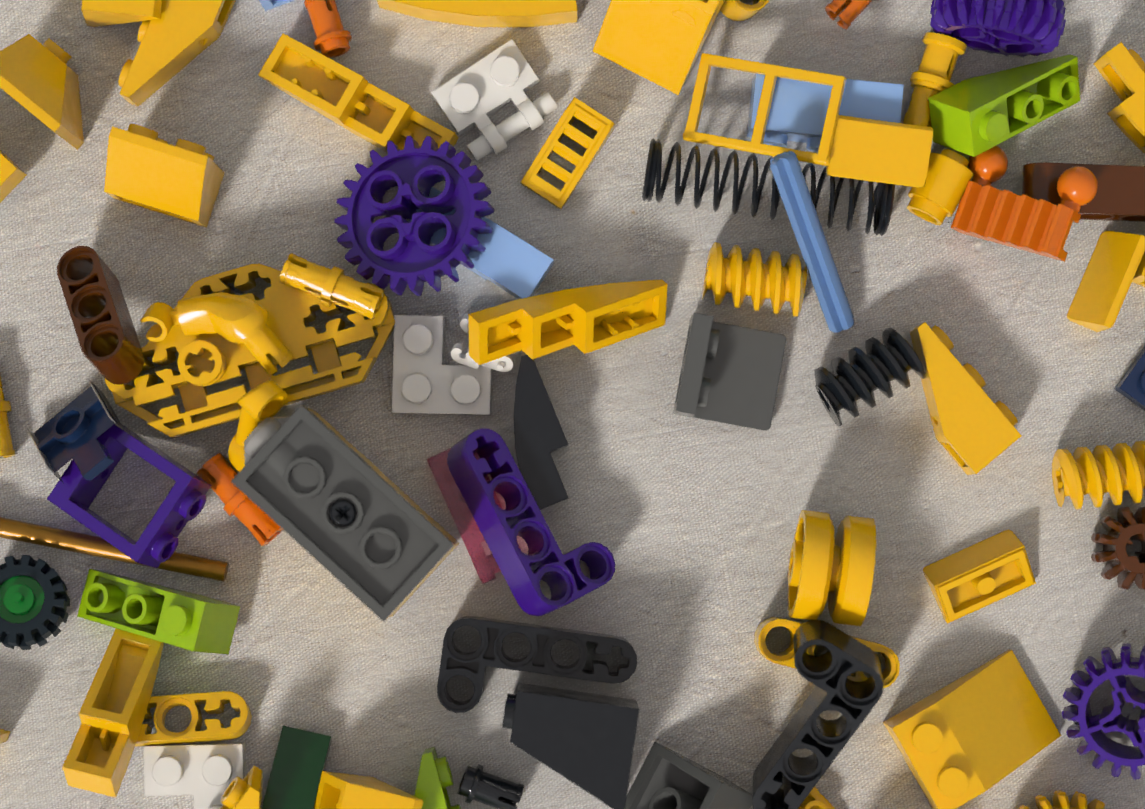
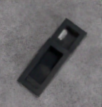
[513,355,569,510]

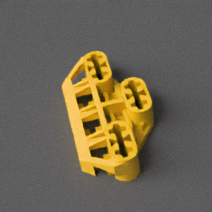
[105,263,396,438]

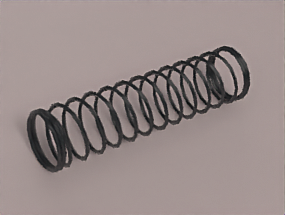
[642,138,895,236]

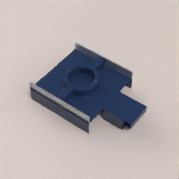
[27,378,126,482]

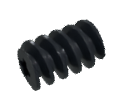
[814,327,926,427]

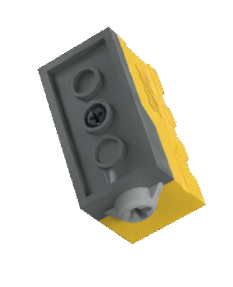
[231,405,459,622]

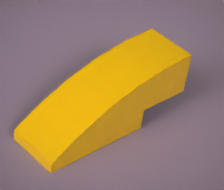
[62,628,164,798]

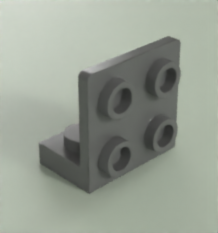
[673,313,786,431]

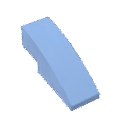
[408,187,554,299]

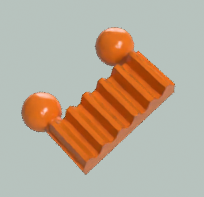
[951,146,1098,262]

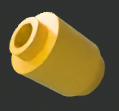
[907,149,973,225]

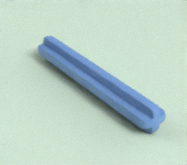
[770,151,854,333]

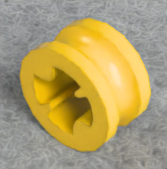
[177,340,226,387]

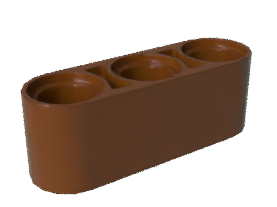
[1022,162,1145,222]
[57,246,144,385]

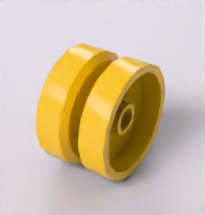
[788,510,876,627]

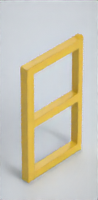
[683,53,846,166]

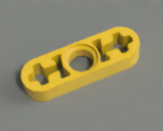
[135,691,252,747]

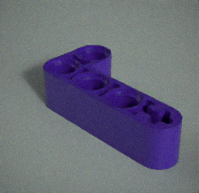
[447,428,615,616]

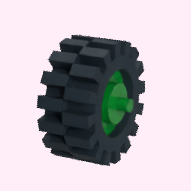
[0,555,70,650]

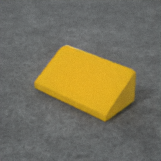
[826,115,933,188]
[1067,231,1145,332]
[923,530,1036,624]

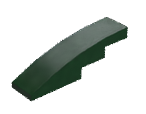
[262,726,332,809]

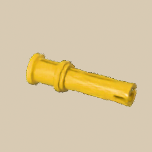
[903,32,967,127]

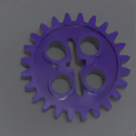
[334,136,494,296]

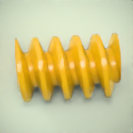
[702,242,807,317]
[1052,441,1145,509]

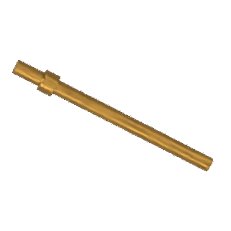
[0,517,228,582]

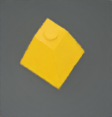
[0,34,84,150]

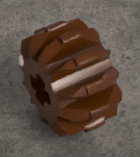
[1091,507,1145,590]

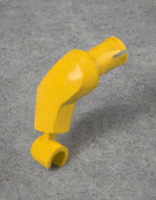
[140,292,293,375]

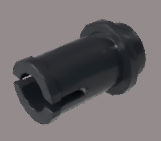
[457,764,524,809]

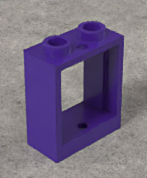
[47,423,212,568]

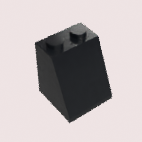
[502,683,639,809]

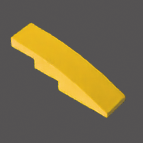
[377,0,578,28]
[258,33,459,153]
[468,279,668,365]

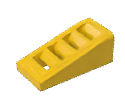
[520,97,615,210]

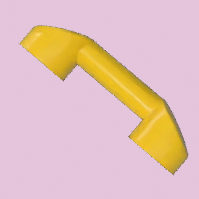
[228,380,287,472]

